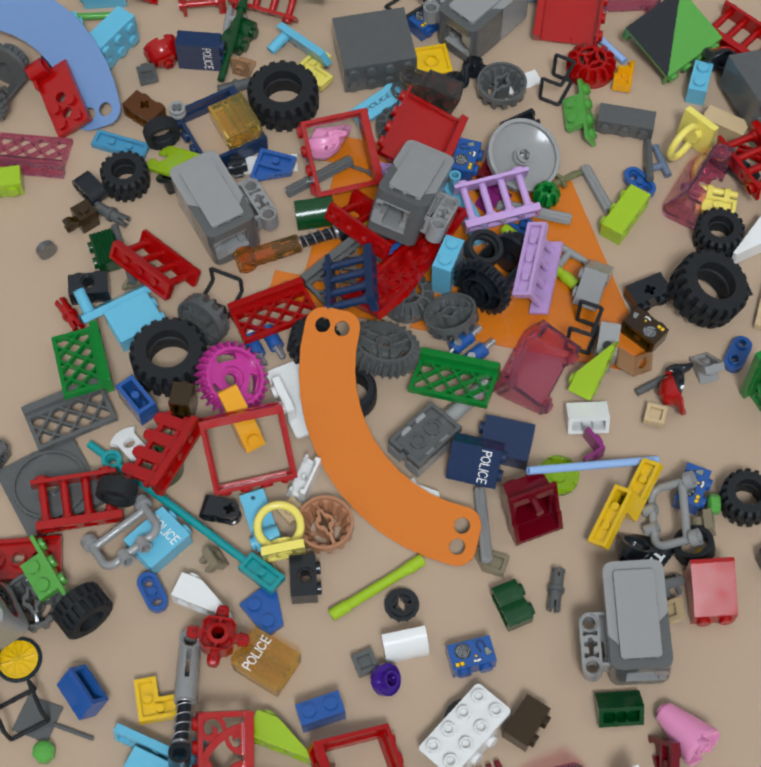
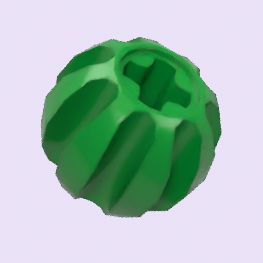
[532,180,561,209]

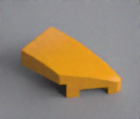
[612,60,635,93]

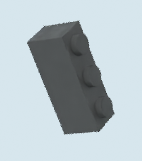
[596,103,656,140]

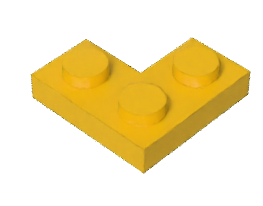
[133,676,177,725]

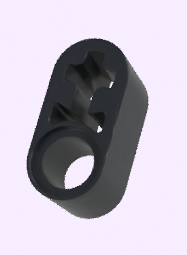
[72,170,109,206]

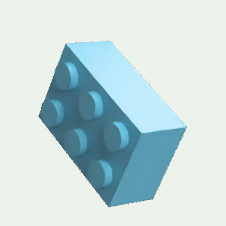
[90,6,140,69]

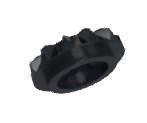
[384,588,419,622]

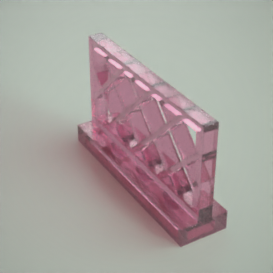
[0,132,73,179]

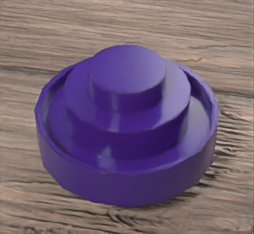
[371,663,401,696]

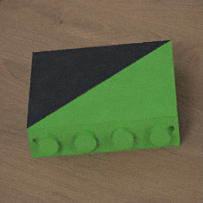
[622,0,723,85]

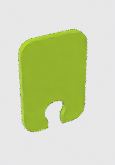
[147,146,200,177]

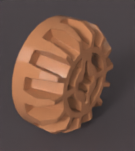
[299,495,354,554]

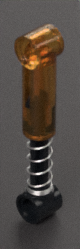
[233,225,350,273]

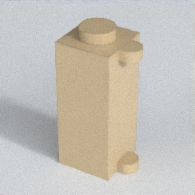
[703,105,749,147]

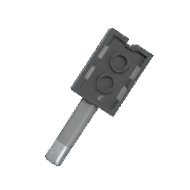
[388,378,491,478]

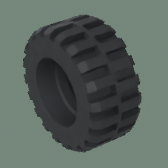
[247,60,319,132]
[668,249,749,329]
[129,317,208,397]

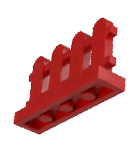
[121,410,201,496]

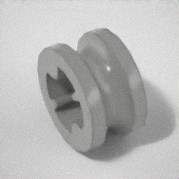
[168,101,186,120]

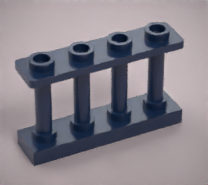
[323,243,380,312]

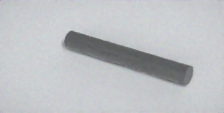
[644,139,654,182]
[634,363,687,396]

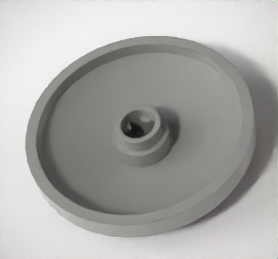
[486,118,560,193]

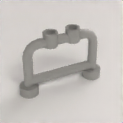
[642,470,703,550]
[80,494,161,570]

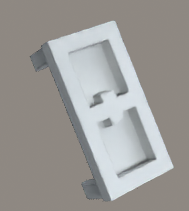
[286,454,322,503]

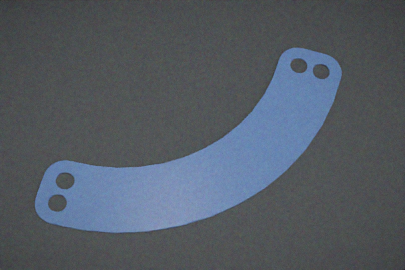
[0,0,121,131]

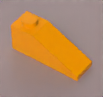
[217,384,266,453]

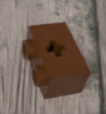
[122,90,166,127]

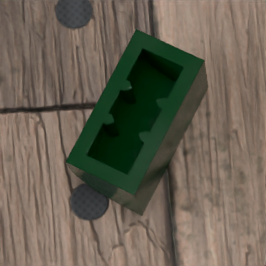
[294,196,333,231]
[594,690,644,728]

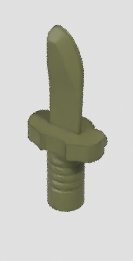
[552,170,583,189]

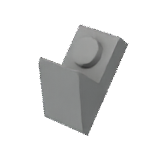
[689,352,725,385]

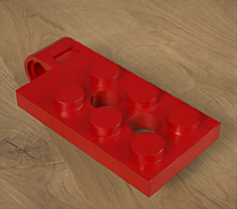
[0,535,63,583]

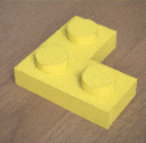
[298,51,333,92]

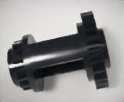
[453,230,525,315]

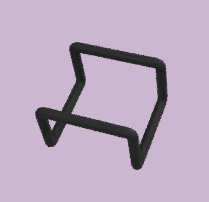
[538,53,576,106]
[203,267,244,319]
[565,300,604,355]
[0,679,50,741]

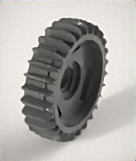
[356,318,420,380]

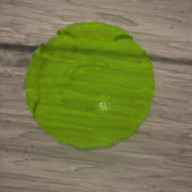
[540,455,579,496]

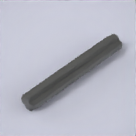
[284,155,354,197]

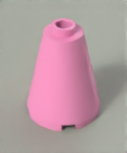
[656,703,720,766]

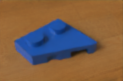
[249,148,297,181]
[239,588,284,639]

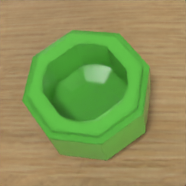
[706,494,721,515]
[32,740,56,764]

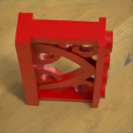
[191,709,254,767]

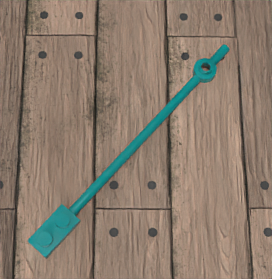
[87,440,286,595]

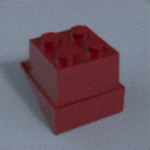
[502,474,563,546]

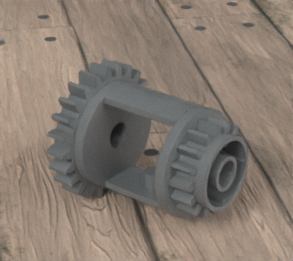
[0,43,29,120]

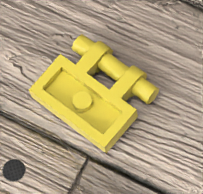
[695,184,738,214]

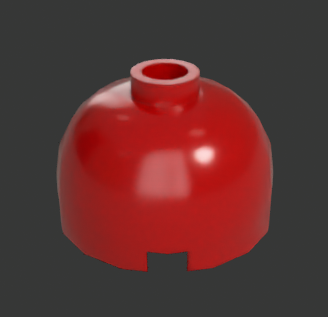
[143,34,178,69]

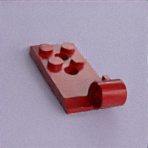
[25,57,92,139]

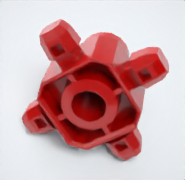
[186,605,250,668]

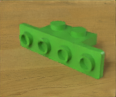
[562,78,597,147]
[20,534,72,602]

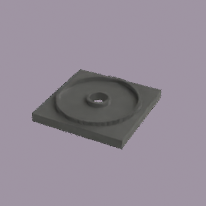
[0,439,106,537]

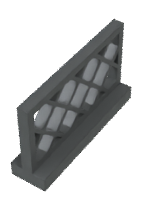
[300,237,383,306]
[21,378,118,452]

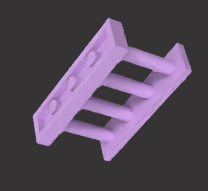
[452,166,542,234]
[512,222,563,315]

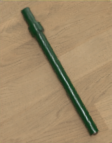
[217,0,248,82]

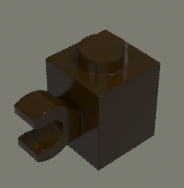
[62,199,100,234]

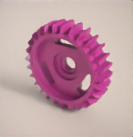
[194,341,269,414]

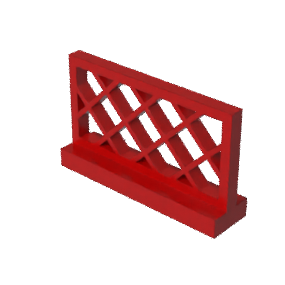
[227,277,316,345]

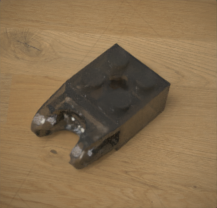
[391,66,464,114]

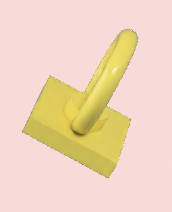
[666,106,719,162]
[253,501,307,563]

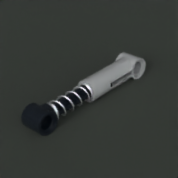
[168,629,201,767]

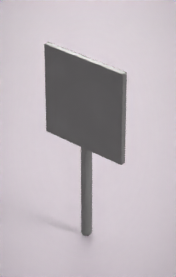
[12,695,94,741]

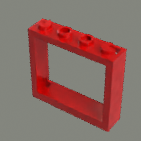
[296,108,383,198]
[198,401,298,496]
[307,723,404,767]

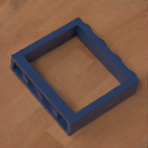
[174,85,268,167]

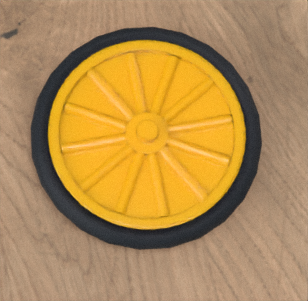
[0,637,42,683]

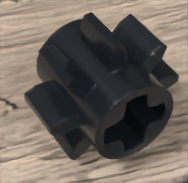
[462,55,486,78]
[226,154,248,179]

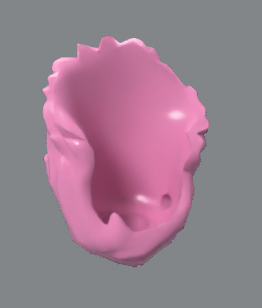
[308,124,351,161]

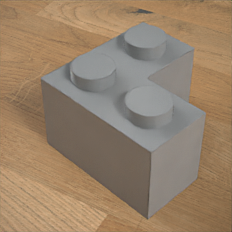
[572,260,614,311]

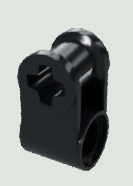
[199,495,242,525]

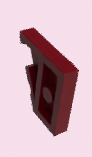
[649,735,681,767]

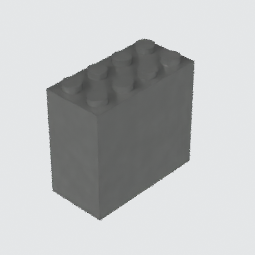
[332,7,417,93]
[720,49,761,129]

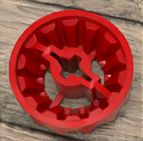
[566,42,616,89]

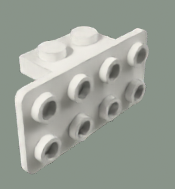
[267,361,309,439]
[419,684,511,767]

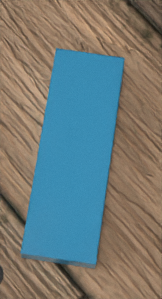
[91,129,150,160]

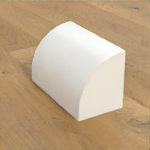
[566,401,610,435]
[381,626,430,663]

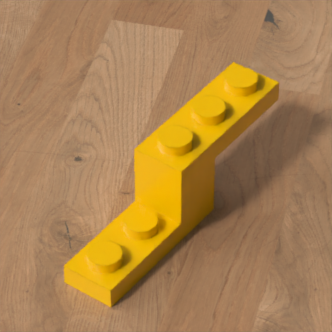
[587,458,663,550]

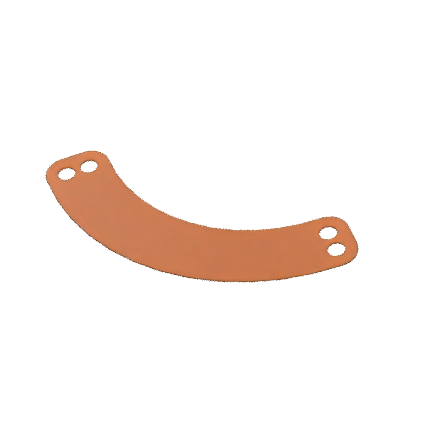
[299,307,482,566]

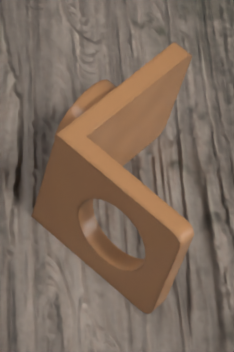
[230,56,256,78]
[616,348,653,376]

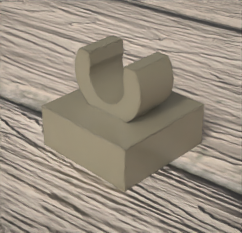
[693,508,716,536]
[199,546,229,573]

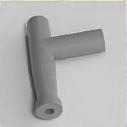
[222,7,248,34]
[559,244,591,268]

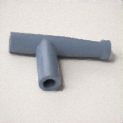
[643,144,672,178]

